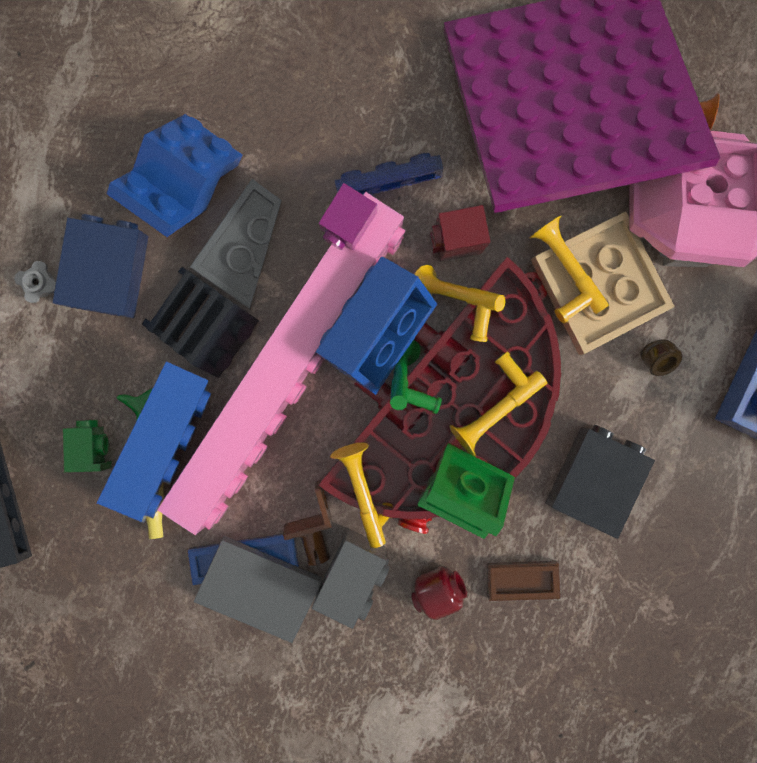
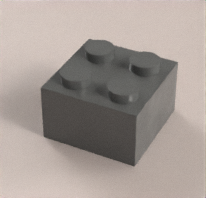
[312,528,390,629]

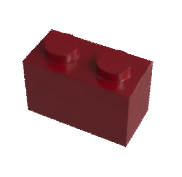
[429,205,490,262]

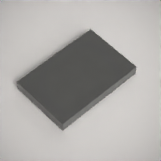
[193,536,322,643]

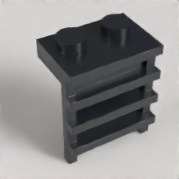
[142,267,259,378]

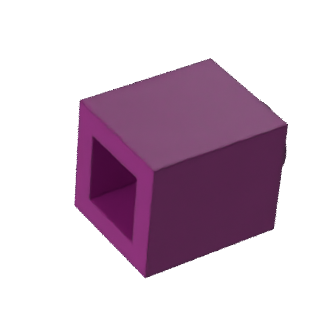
[318,183,377,250]

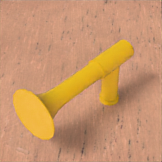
[529,215,609,323]
[414,265,505,342]
[449,352,547,457]
[330,443,392,548]

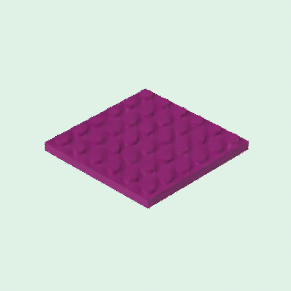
[444,0,721,213]

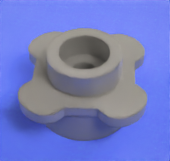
[14,261,56,303]

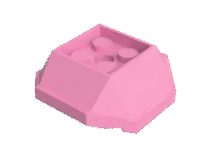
[629,131,757,267]

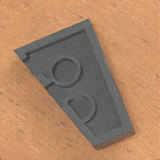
[190,179,282,309]

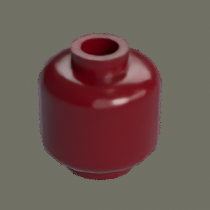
[411,566,467,620]

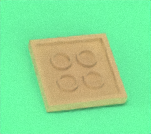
[530,211,675,355]

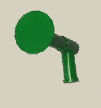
[390,340,442,414]

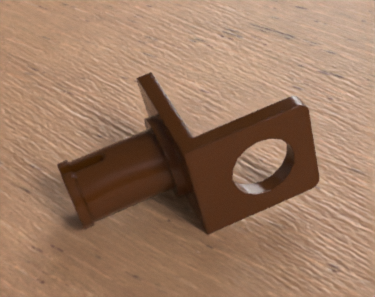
[283,480,332,566]

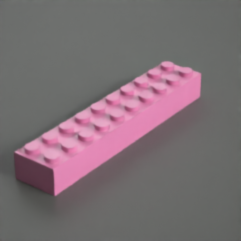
[158,192,406,535]

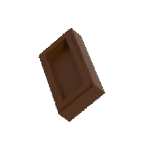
[487,561,560,601]

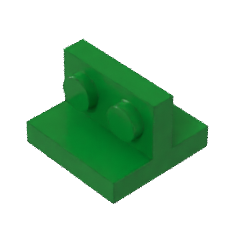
[417,443,515,539]

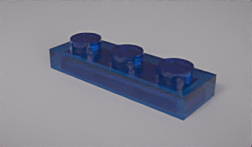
[334,153,444,195]

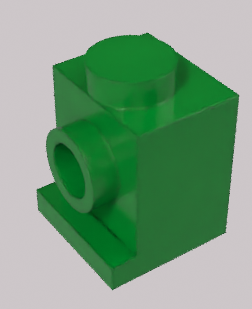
[63,420,112,472]

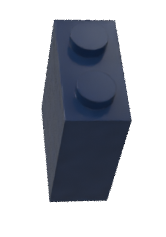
[52,214,149,319]

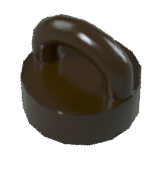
[640,339,683,376]

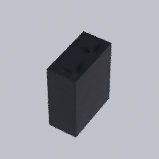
[545,425,655,539]

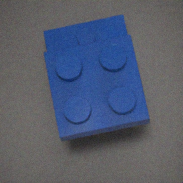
[107,114,243,237]

